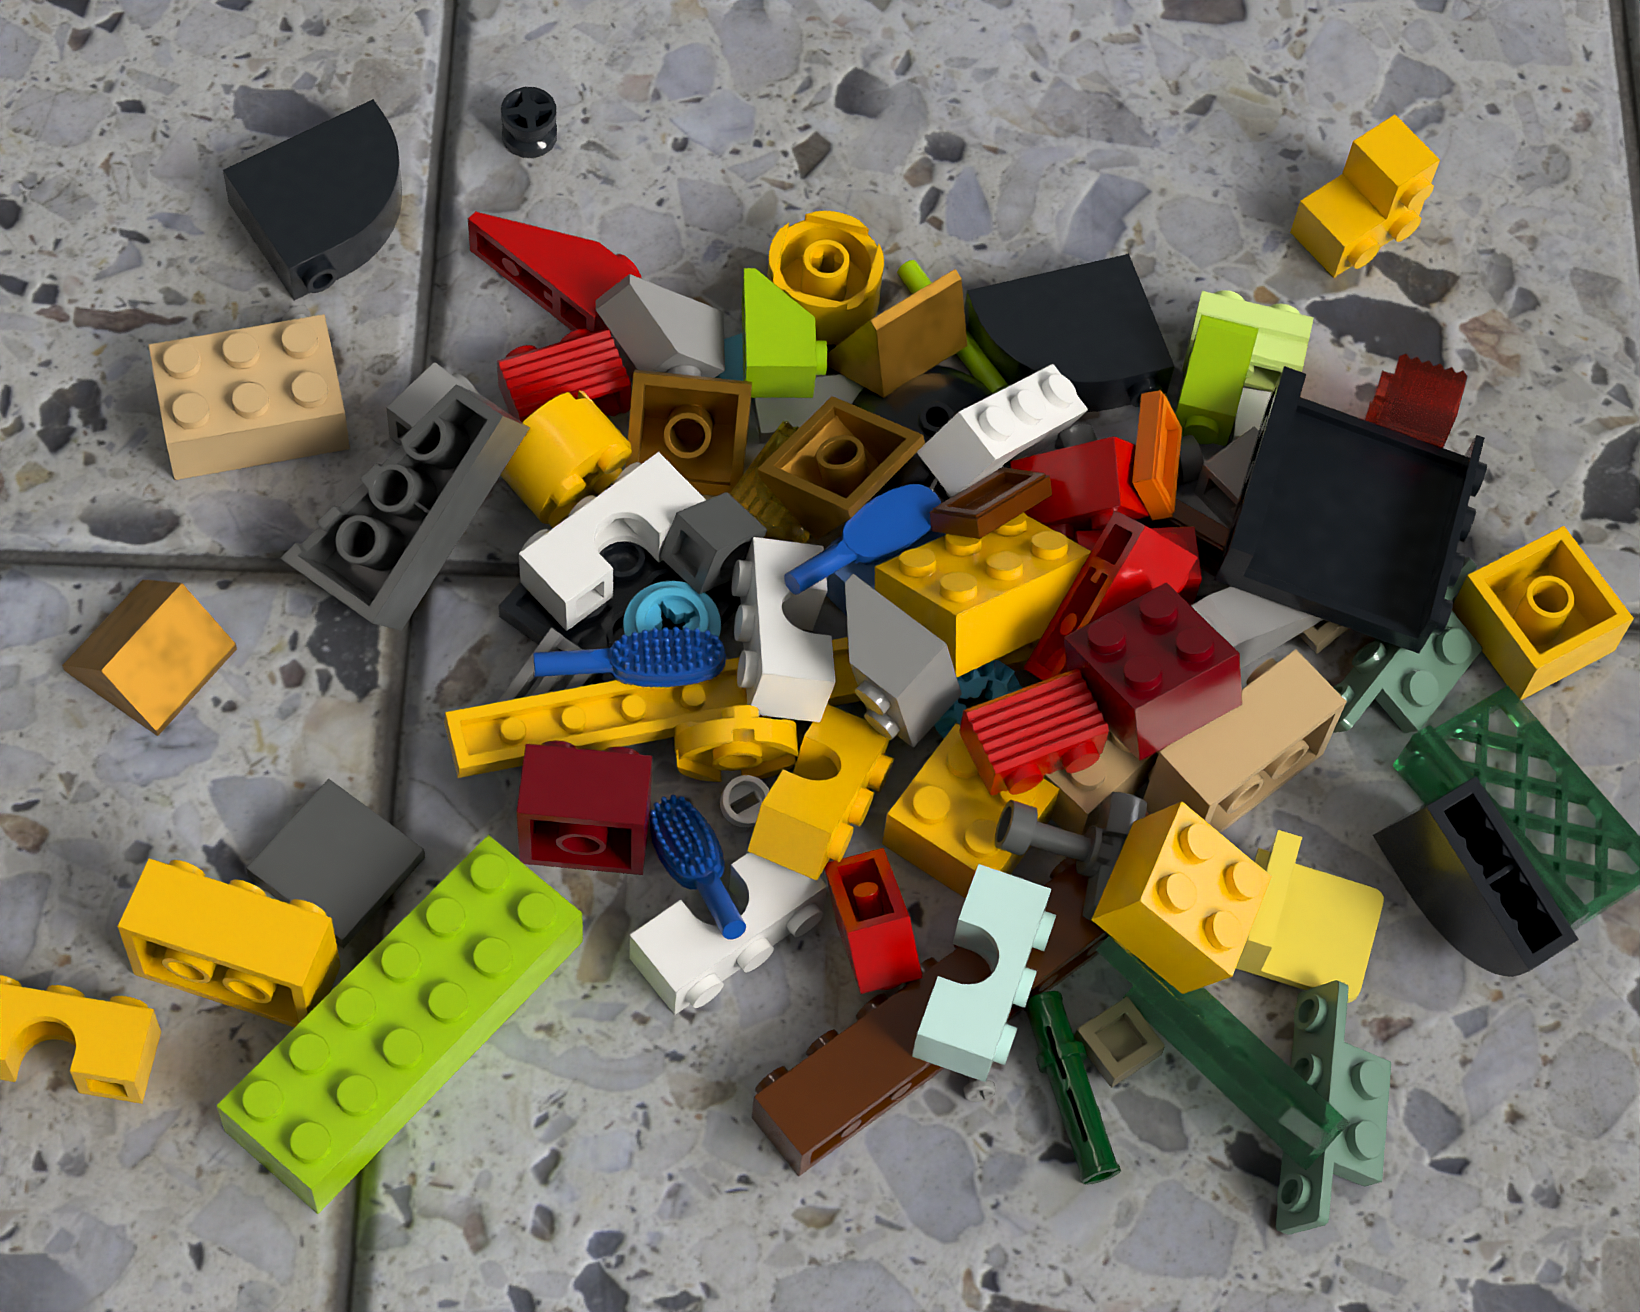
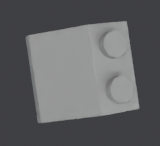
[845,574,962,748]

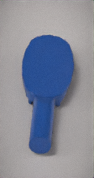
[784,484,941,595]
[533,627,726,687]
[650,794,746,940]

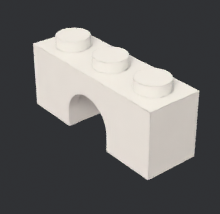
[917,364,1088,497]
[519,452,706,631]
[731,537,836,722]
[629,852,827,1015]

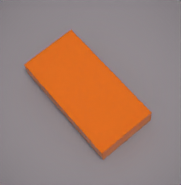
[1132,390,1182,520]

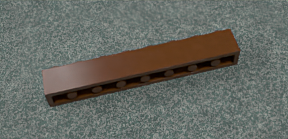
[751,811,1150,1176]

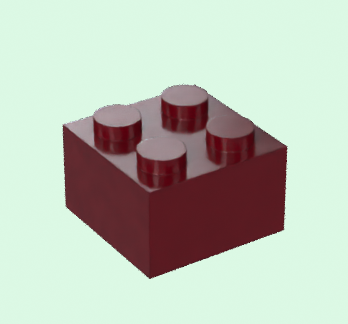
[1064,582,1242,761]
[517,740,652,875]

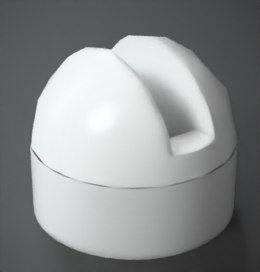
[720,775,770,827]

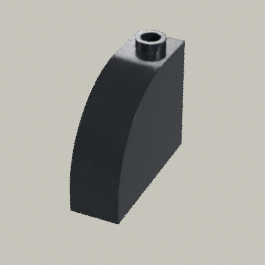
[223,99,402,301]
[964,254,1175,412]
[1372,776,1579,977]

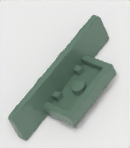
[1333,557,1483,733]
[1276,980,1391,1235]

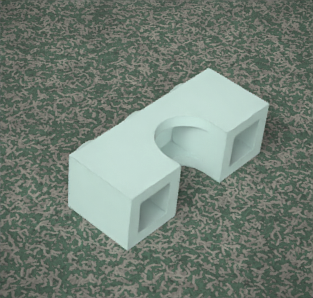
[912,864,1056,1082]

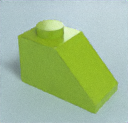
[741,268,827,398]
[1175,315,1259,446]

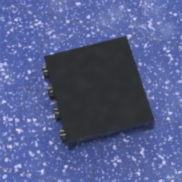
[1214,366,1487,654]

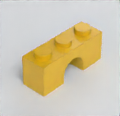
[747,704,894,881]
[0,975,161,1104]

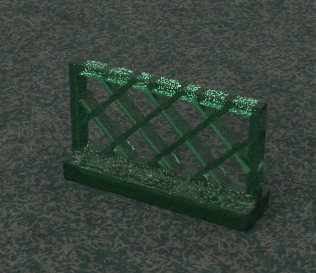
[1392,685,1640,931]
[1096,936,1350,1170]

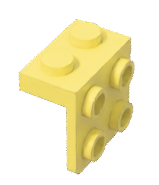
[1236,830,1384,1003]

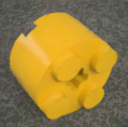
[767,211,884,346]
[500,390,632,528]

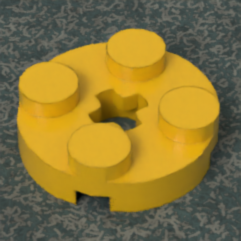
[674,705,798,782]

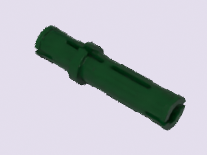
[1023,991,1121,1185]

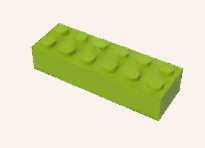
[216,835,583,1214]

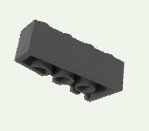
[281,384,530,631]

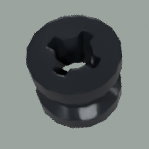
[501,87,557,158]

